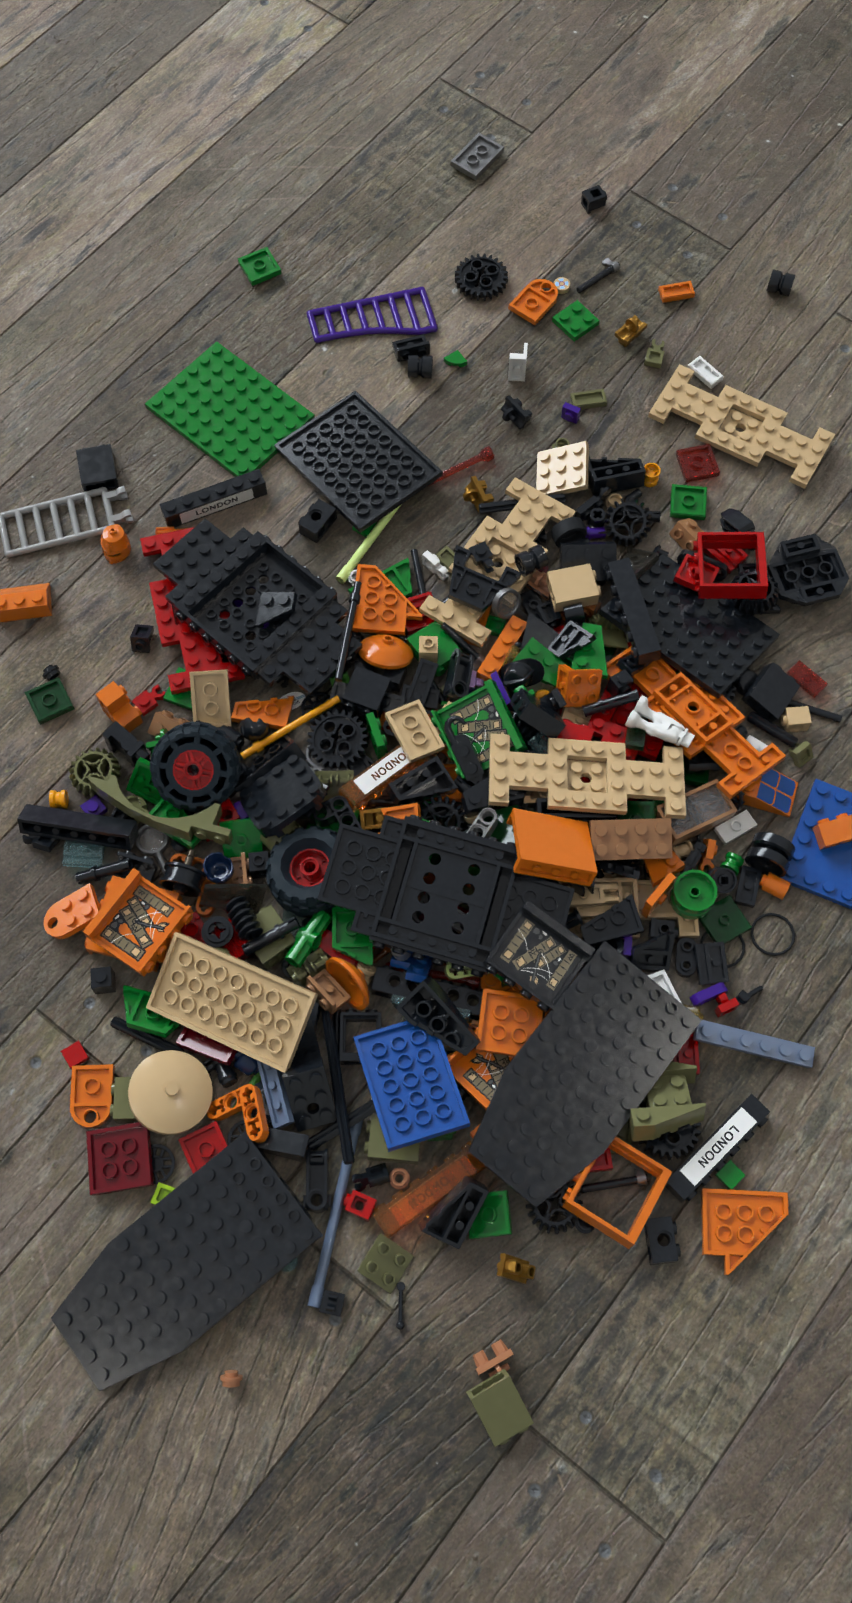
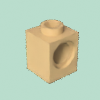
[419,636,438,663]
[780,706,812,732]

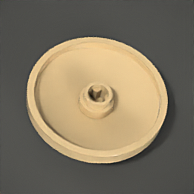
[128,1050,213,1135]

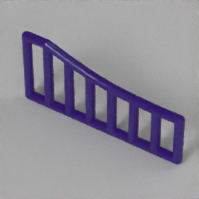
[306,287,438,343]

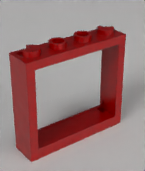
[693,532,768,599]

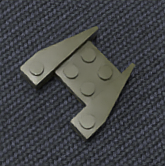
[629,1061,706,1141]

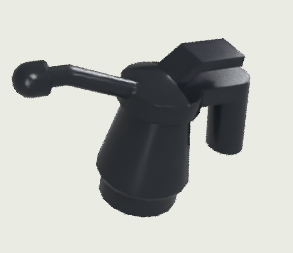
[203,1059,238,1088]

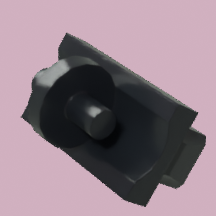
[501,395,532,430]

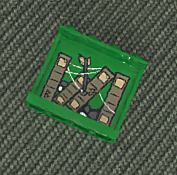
[431,678,528,780]

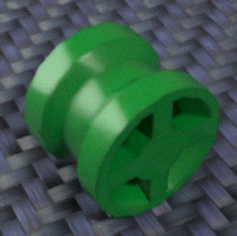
[720,852,744,876]

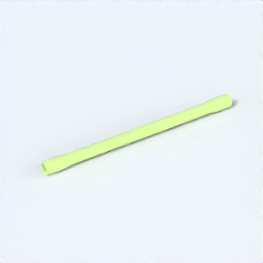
[336,504,402,584]

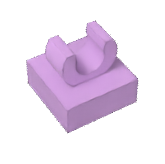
[468,670,484,694]

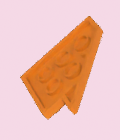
[352,564,422,635]
[701,1188,788,1275]

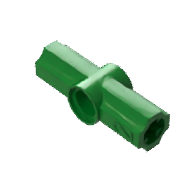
[285,910,332,968]

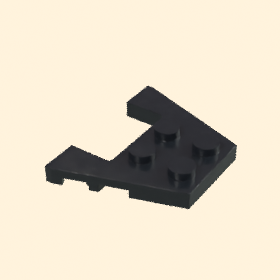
[449,545,521,613]

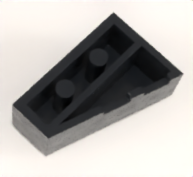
[588,457,646,496]
[385,756,458,806]
[461,777,525,818]
[418,1175,489,1249]

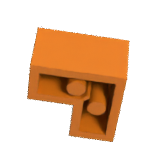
[95,681,143,732]

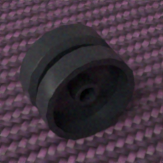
[745,832,796,877]

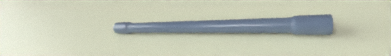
[307,1120,363,1309]

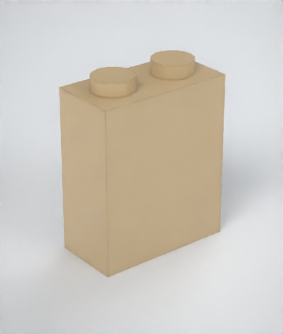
[546,563,601,612]

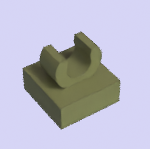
[788,741,814,768]

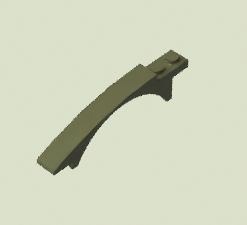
[88,775,233,845]

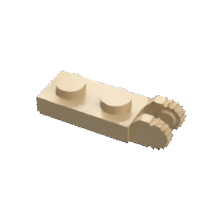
[567,884,620,907]

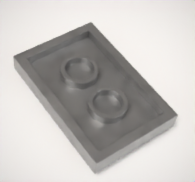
[450,133,504,180]

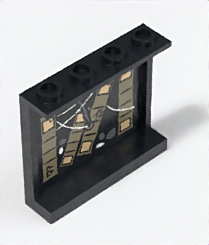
[483,901,595,1012]

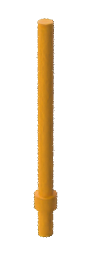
[240,695,341,759]

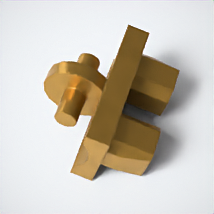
[615,315,648,347]
[463,476,494,512]
[497,1253,536,1284]

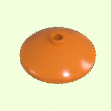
[358,634,413,669]
[325,957,370,1010]

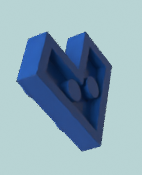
[390,954,433,983]

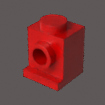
[343,1189,377,1222]

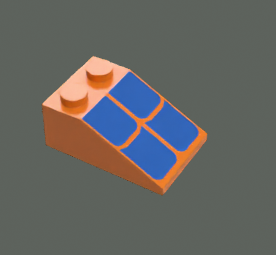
[736,769,798,817]

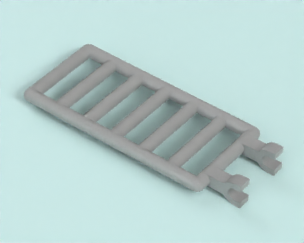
[0,486,134,558]

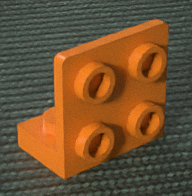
[556,664,603,707]

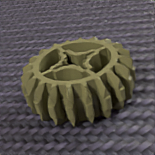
[69,747,121,797]

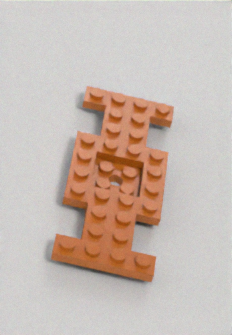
[606,646,786,799]

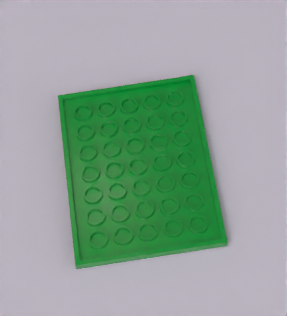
[145,341,315,477]

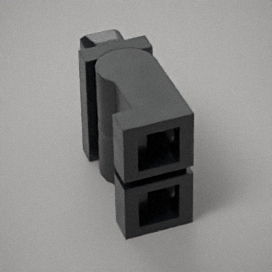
[102,721,151,768]

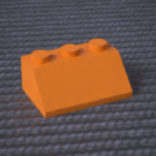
[0,583,52,622]

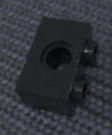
[298,499,337,543]
[644,1216,681,1265]

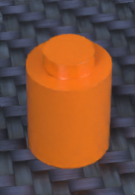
[759,872,791,900]

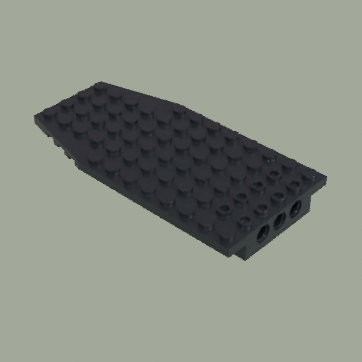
[468,941,702,1207]
[51,1132,323,1391]

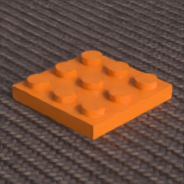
[475,988,543,1056]

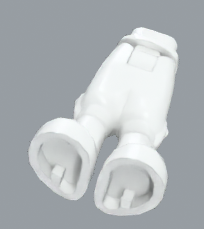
[625,695,695,748]

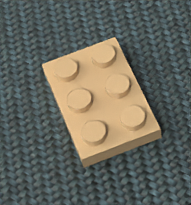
[189,669,232,727]
[385,699,445,763]

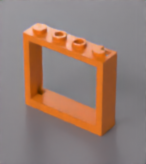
[562,1137,672,1249]

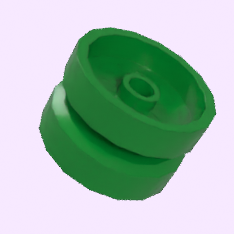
[670,869,718,920]

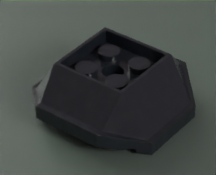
[767,534,849,606]

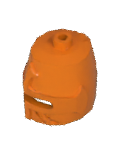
[101,524,131,564]

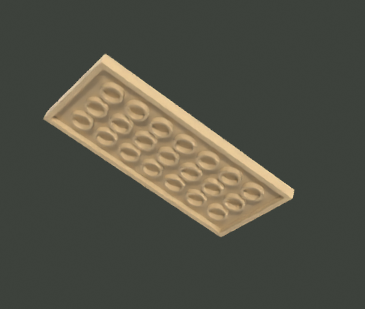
[146,932,318,1073]

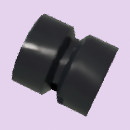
[766,269,795,297]
[408,355,433,379]
[514,544,549,577]
[706,867,737,893]

